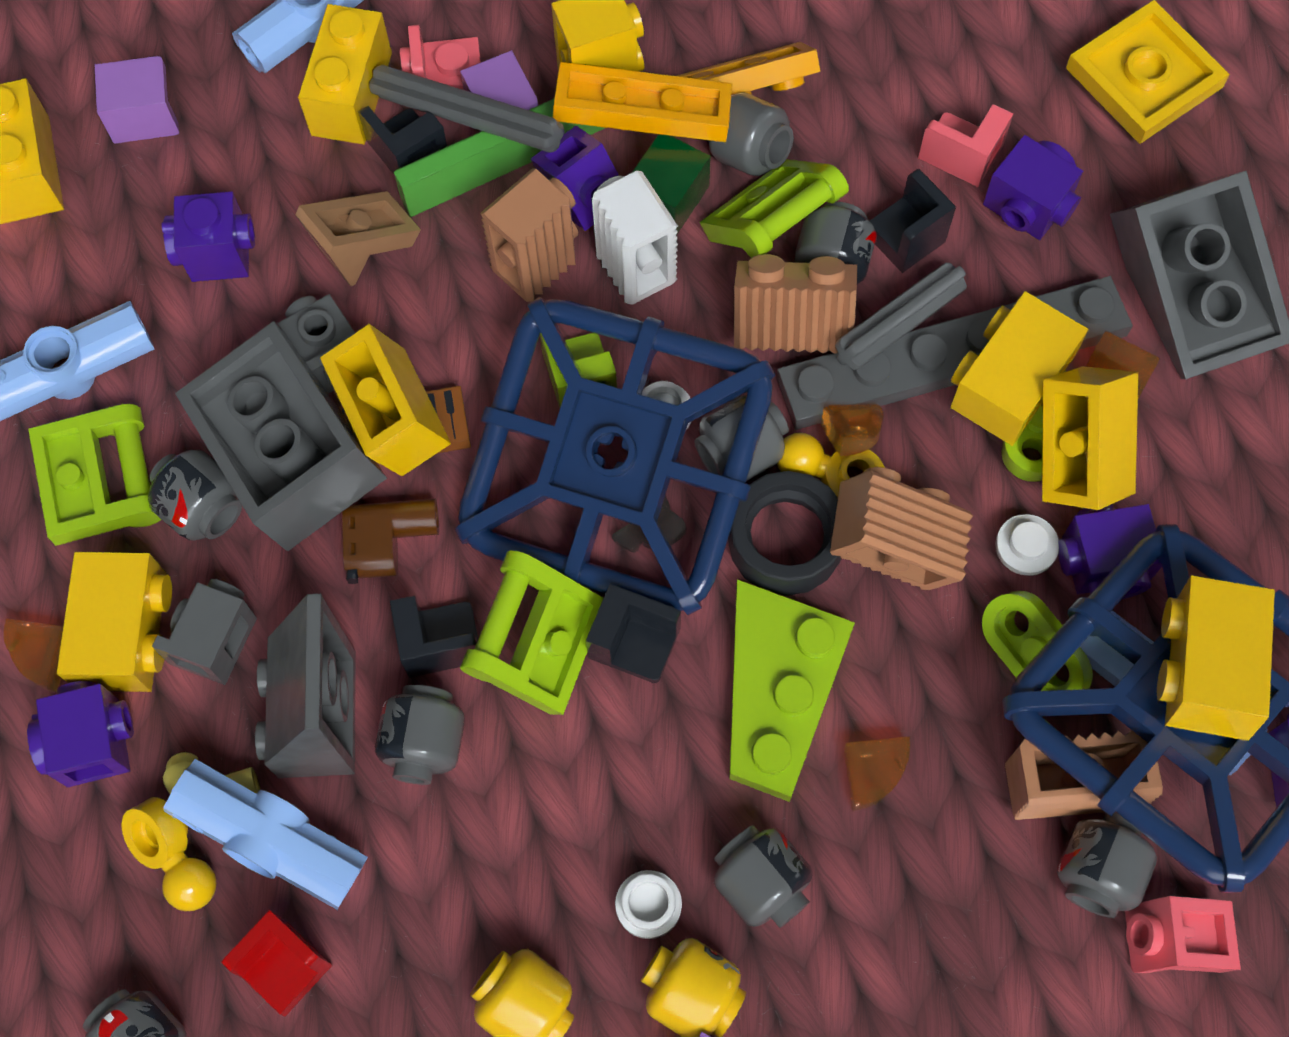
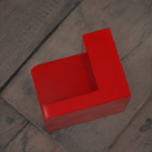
[221,910,333,1017]

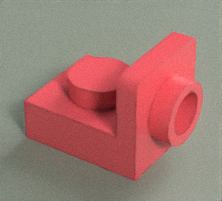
[400,25,481,90]
[1125,896,1241,973]

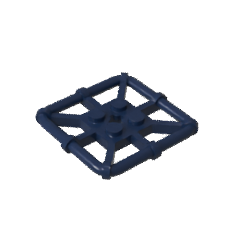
[455,297,775,615]
[1002,524,1289,893]

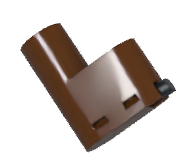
[342,498,439,584]

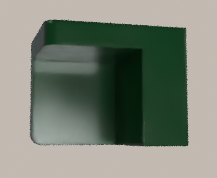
[632,134,711,235]

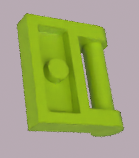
[699,159,849,258]
[28,404,161,546]
[460,550,604,715]

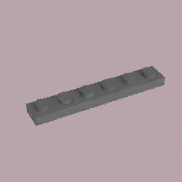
[776,276,1133,430]

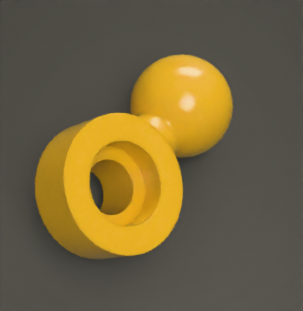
[777,433,885,497]
[121,797,217,911]

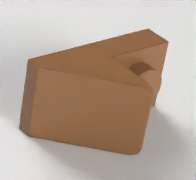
[295,191,421,286]

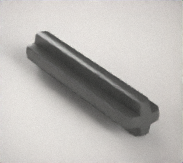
[835,262,967,370]

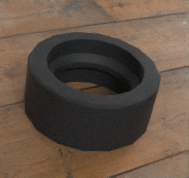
[728,471,841,596]

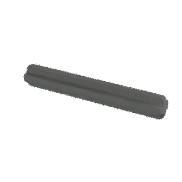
[369,65,564,153]

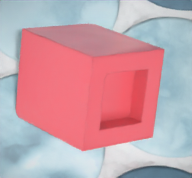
[918,104,1013,187]

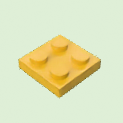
[1066,0,1230,144]

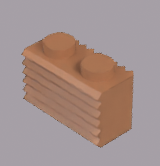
[480,168,578,302]
[734,254,857,354]
[830,467,973,590]
[1005,730,1163,820]

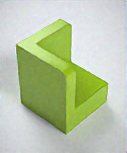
[540,333,617,408]

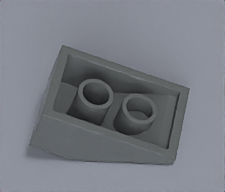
[1110,171,1289,379]
[175,321,387,551]
[255,594,356,778]

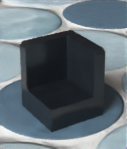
[358,106,448,174]
[870,169,956,273]
[586,584,681,683]
[390,595,478,678]

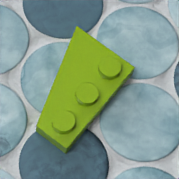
[729,580,855,802]

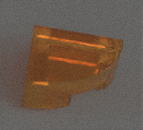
[821,404,884,456]
[4,618,63,692]
[844,736,910,811]

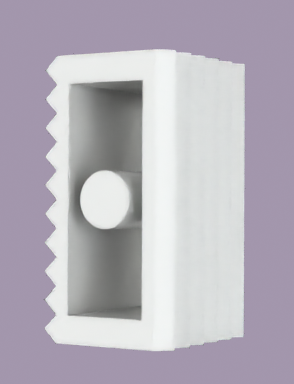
[592,171,678,305]

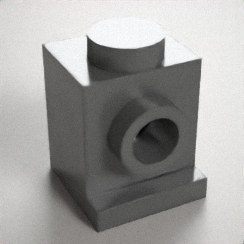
[278,294,355,393]
[152,579,257,685]

